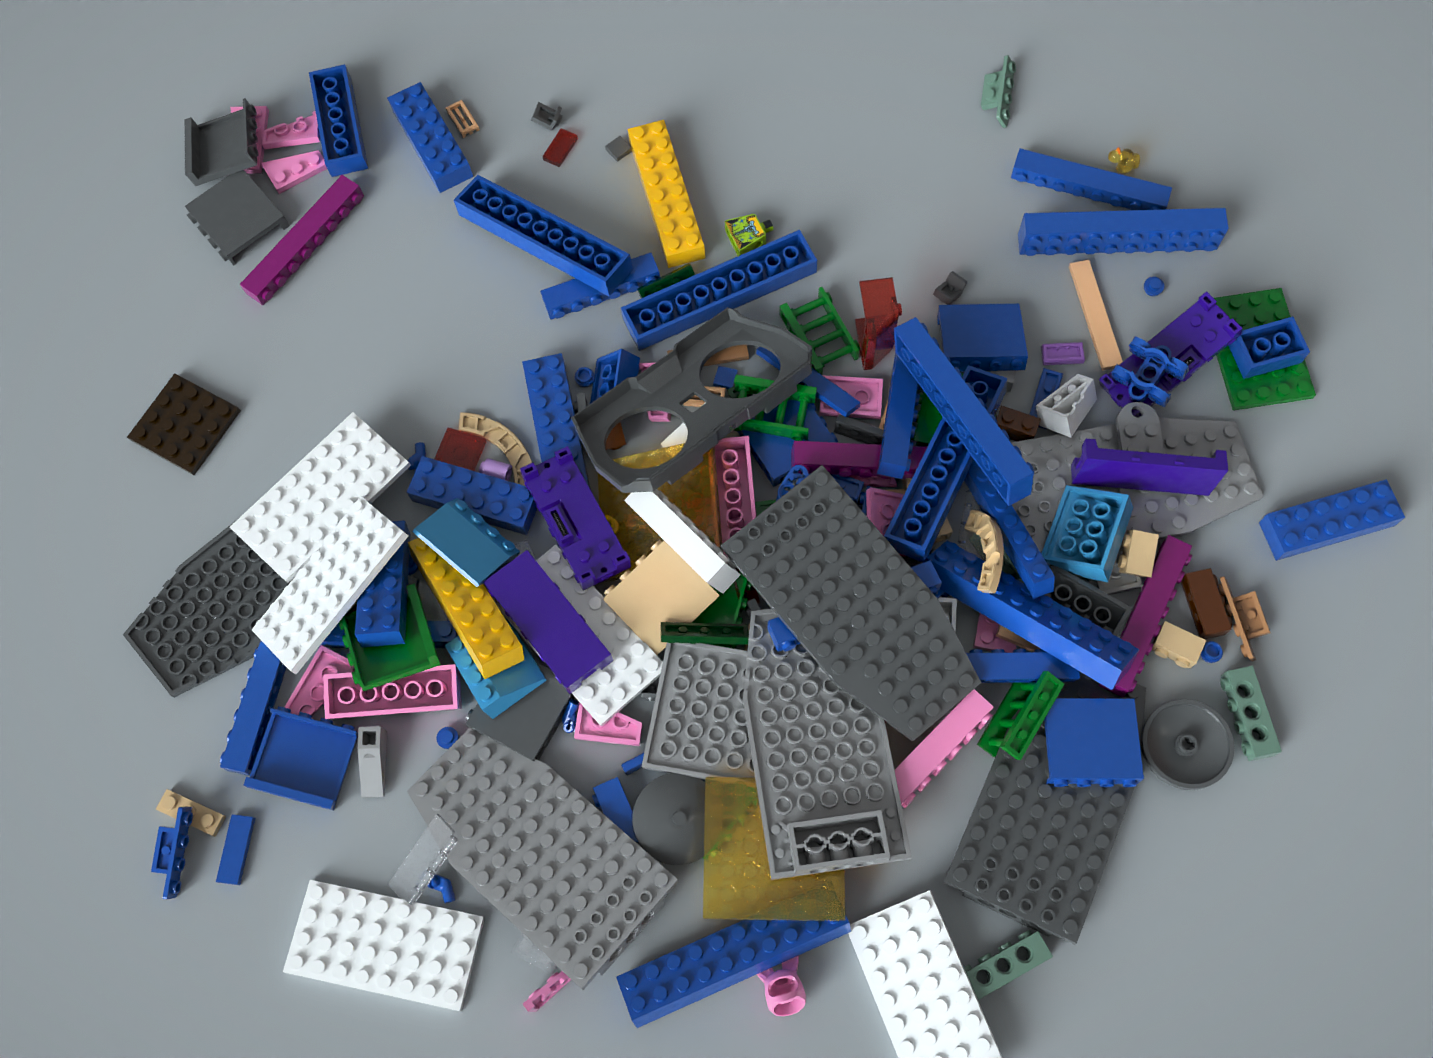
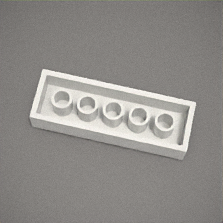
[624,489,741,593]

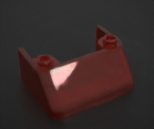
[855,277,902,371]

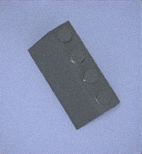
[1045,565,1132,636]

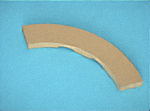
[458,412,532,486]
[964,509,1004,593]

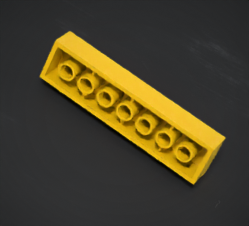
[627,120,705,268]
[408,538,524,679]

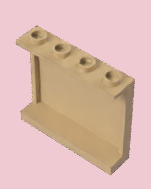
[603,540,720,656]

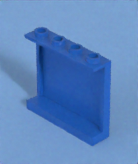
[937,303,1028,371]
[737,400,838,487]
[1044,698,1144,787]
[243,706,358,811]

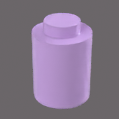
[479,458,512,481]

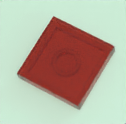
[434,428,486,471]

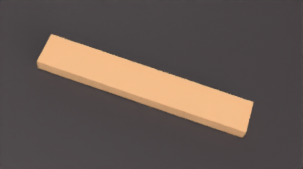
[1069,260,1123,371]

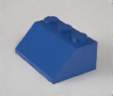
[590,349,640,404]

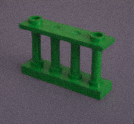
[779,287,860,375]
[730,374,817,441]
[977,671,1064,760]

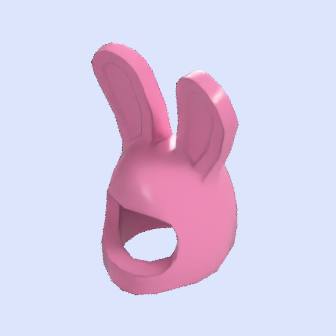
[757,956,807,1016]

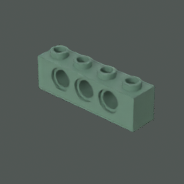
[1220,666,1282,761]
[964,930,1053,1000]

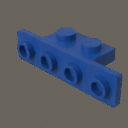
[151,806,193,899]

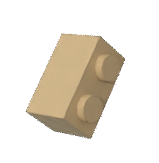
[1118,530,1159,577]
[1152,621,1206,669]

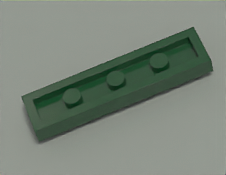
[660,622,749,645]

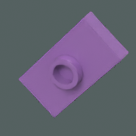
[1041,342,1085,365]

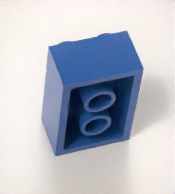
[1228,317,1310,379]

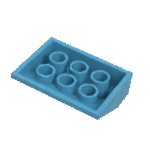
[1041,485,1133,582]
[412,498,520,587]
[445,617,547,719]

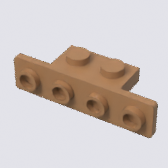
[1218,576,1271,661]

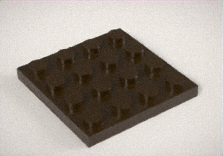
[127,373,241,475]

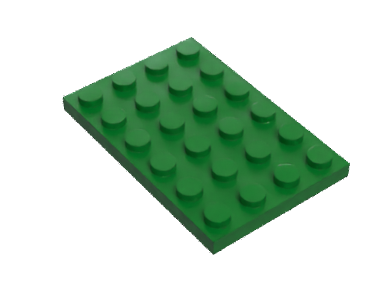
[1214,288,1316,411]

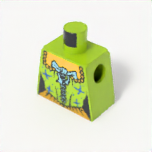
[725,214,774,256]

